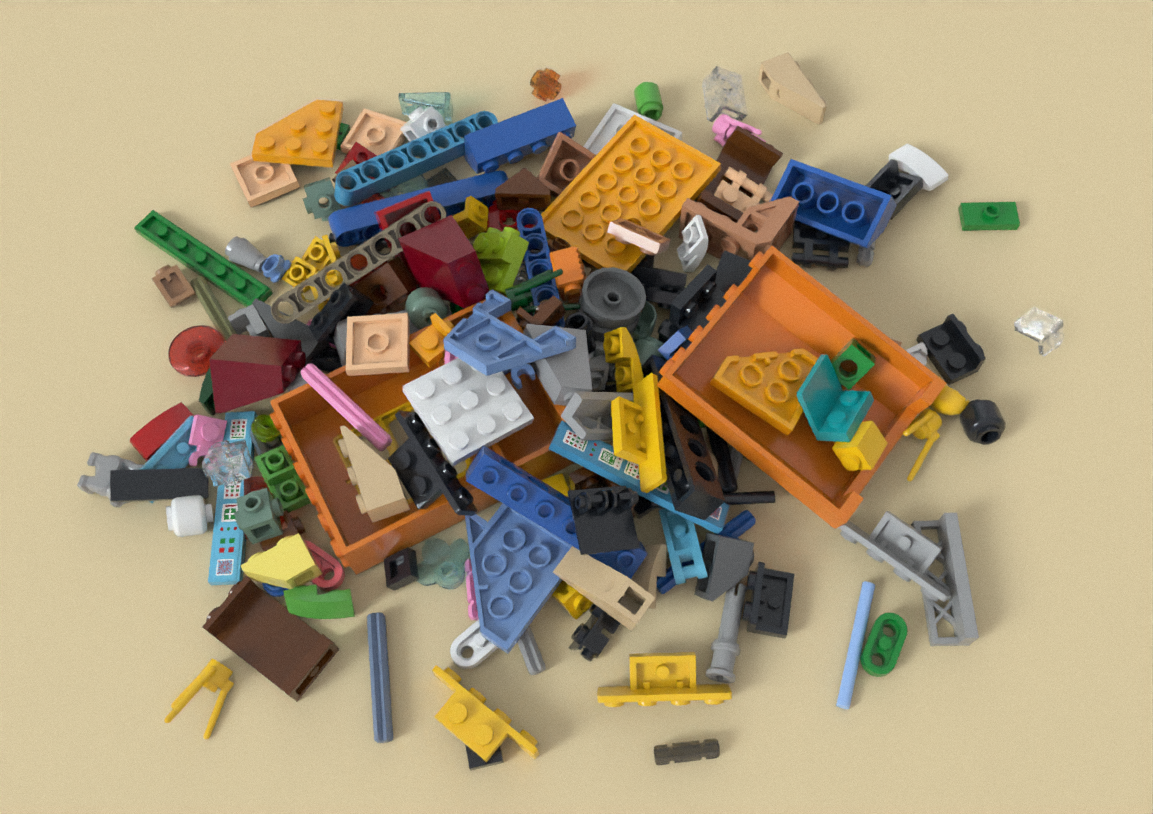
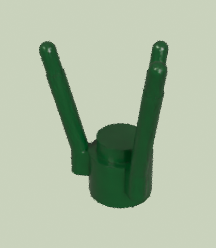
[505,269,581,313]

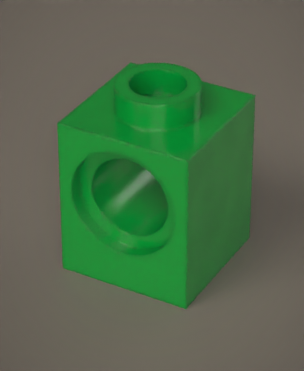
[831,338,876,390]

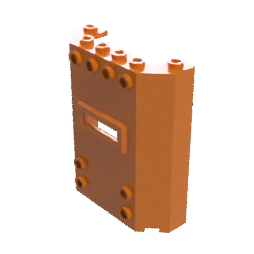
[657,245,947,529]

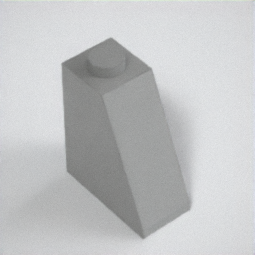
[523,324,592,406]

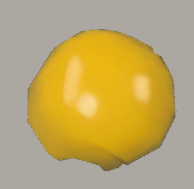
[929,376,970,415]

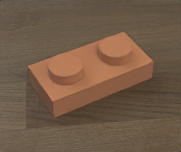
[607,218,671,255]

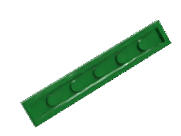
[134,210,273,307]

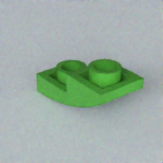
[254,445,311,513]
[284,584,355,619]

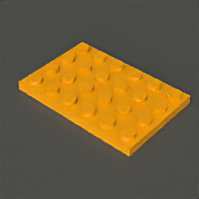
[534,114,721,273]

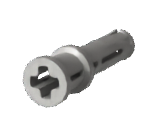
[706,583,747,683]

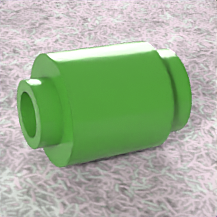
[634,82,663,121]

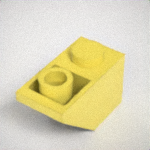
[240,533,322,589]

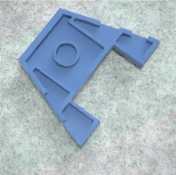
[443,289,576,376]

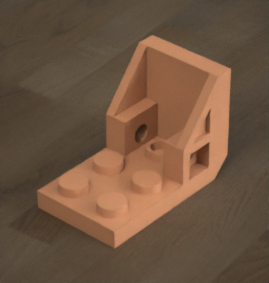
[679,196,800,261]

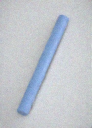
[836,581,875,709]

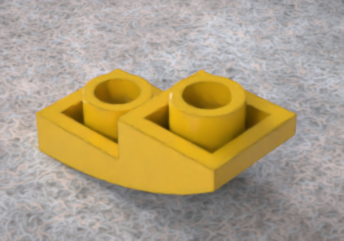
[282,236,341,293]
[603,327,644,393]

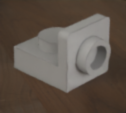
[228,304,272,338]

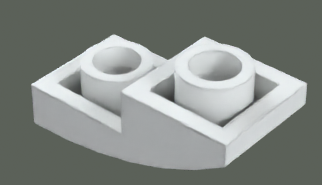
[889,143,949,192]
[677,215,708,273]

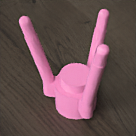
[712,114,766,147]

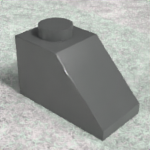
[694,533,754,601]

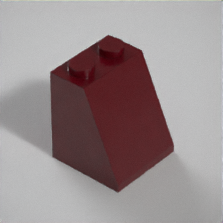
[398,215,490,308]
[209,334,306,413]

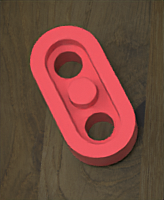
[304,540,345,591]

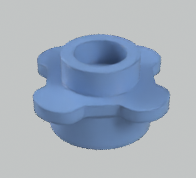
[262,254,291,283]

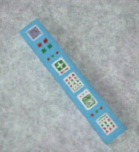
[208,411,258,586]

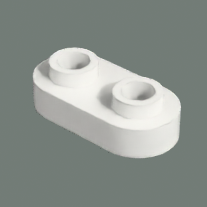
[450,619,498,669]

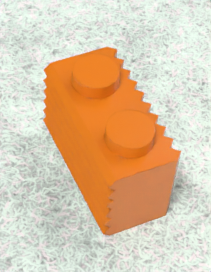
[549,246,586,303]

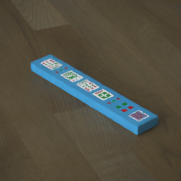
[548,421,729,535]

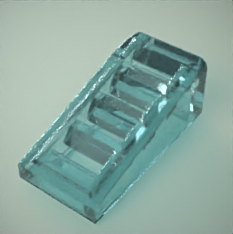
[398,92,453,123]

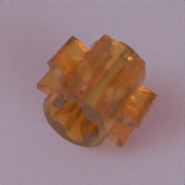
[530,68,562,102]

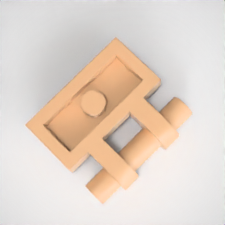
[713,166,773,232]

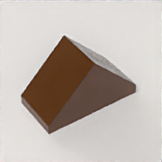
[495,168,552,211]

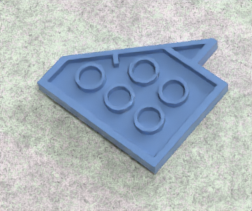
[465,504,579,654]

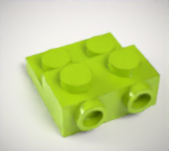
[473,227,529,296]

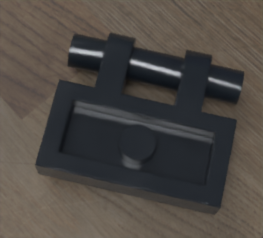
[791,221,850,270]

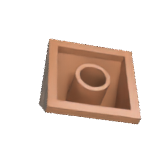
[537,132,596,198]

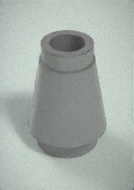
[225,236,267,273]

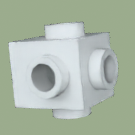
[400,106,446,142]

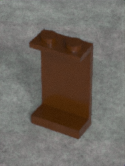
[695,126,783,223]
[202,576,339,702]

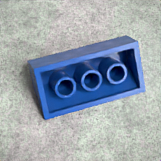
[464,98,576,174]
[770,159,897,249]

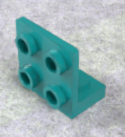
[797,354,874,442]

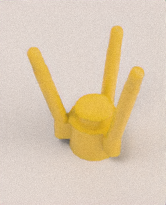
[903,409,942,481]
[164,658,234,739]

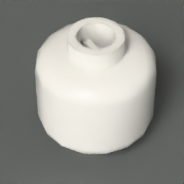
[166,495,213,537]

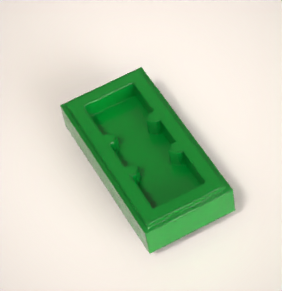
[958,202,1020,231]

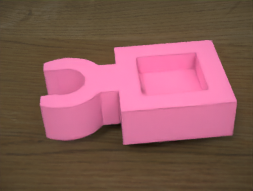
[188,414,227,469]

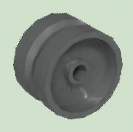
[576,267,646,343]

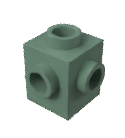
[303,177,341,221]
[234,488,284,544]

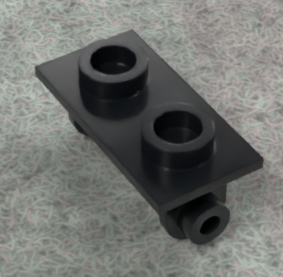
[569,604,621,662]

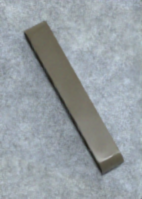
[271,201,446,324]

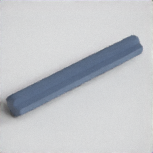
[367,612,393,743]

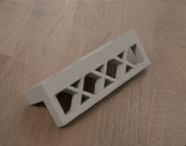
[561,391,634,441]
[911,512,979,646]

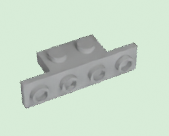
[838,511,953,602]

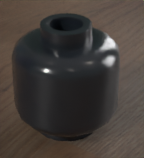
[960,399,1006,445]

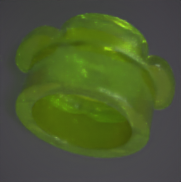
[251,414,281,442]

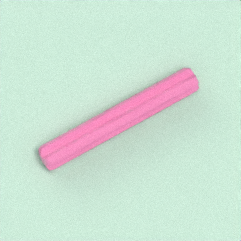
[300,363,392,451]

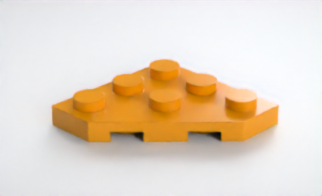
[252,99,344,168]
[709,348,818,436]

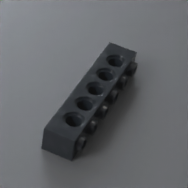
[641,354,725,520]

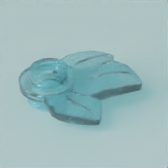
[416,538,470,590]

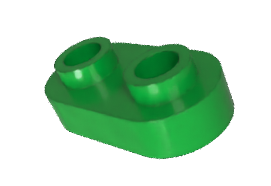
[860,613,908,677]

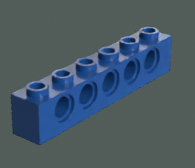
[466,445,648,579]

